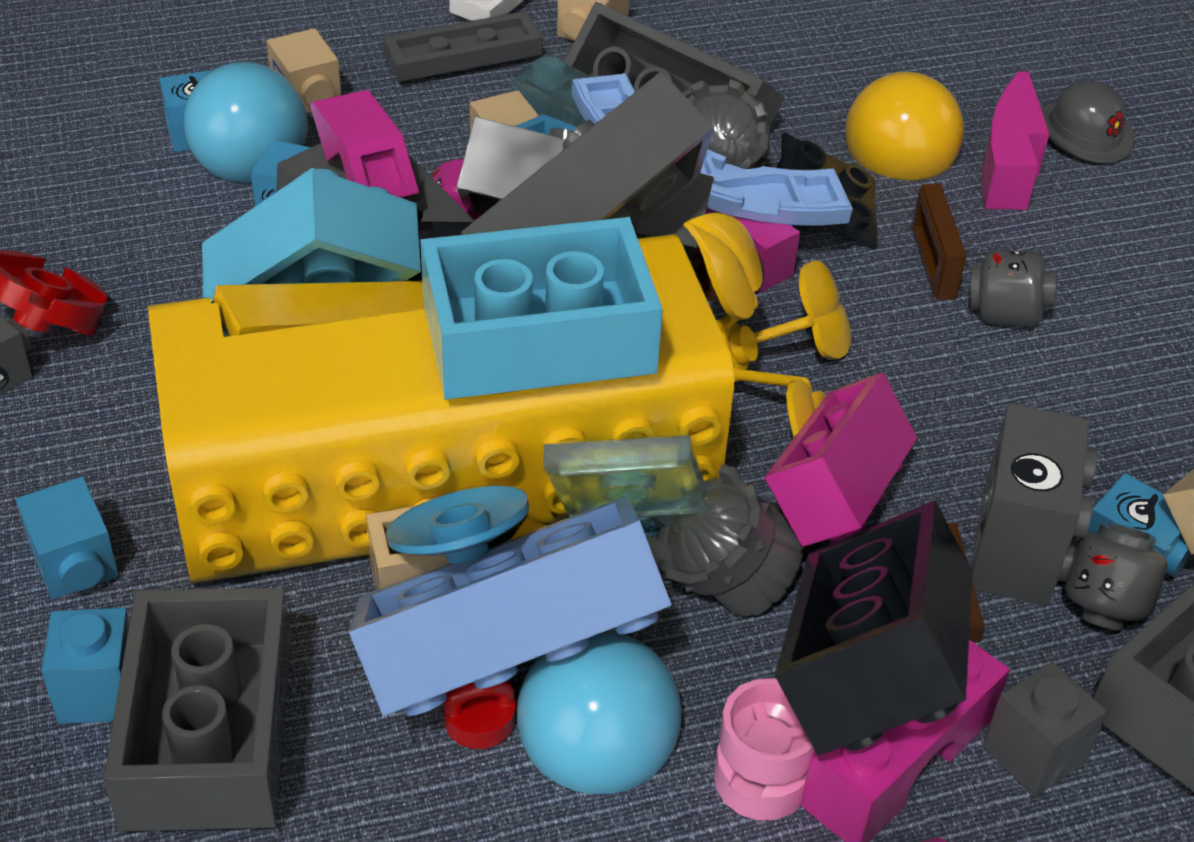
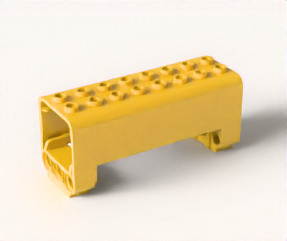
[148,234,734,585]

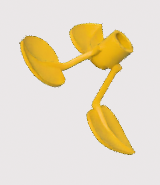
[683,213,852,438]

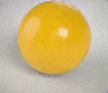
[845,72,964,180]

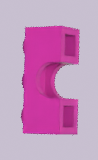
[801,640,1010,842]

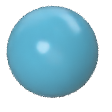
[184,62,308,183]
[517,631,682,794]

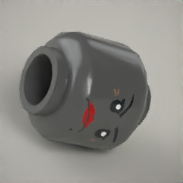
[970,250,1057,327]
[1065,522,1167,630]

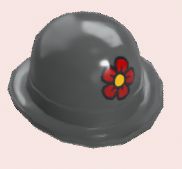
[1041,81,1134,164]

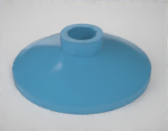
[386,486,529,564]

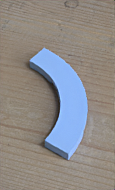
[571,74,853,226]

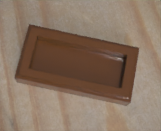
[911,184,967,300]

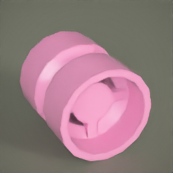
[714,678,815,821]

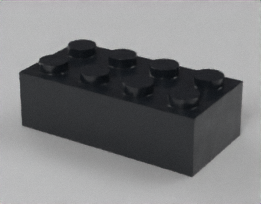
[774,500,973,756]

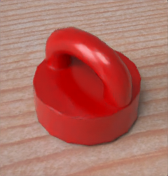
[443,680,516,749]

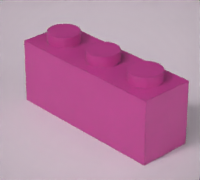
[764,372,917,547]

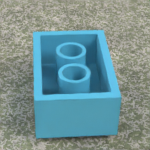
[202,168,421,304]
[420,217,663,400]

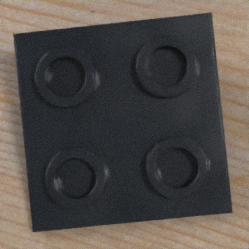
[776,132,878,250]

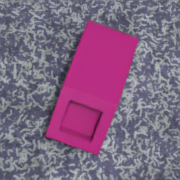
[310,90,419,199]

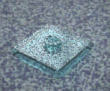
[543,435,707,517]

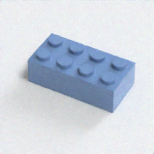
[349,495,672,716]

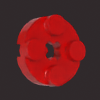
[0,250,107,335]

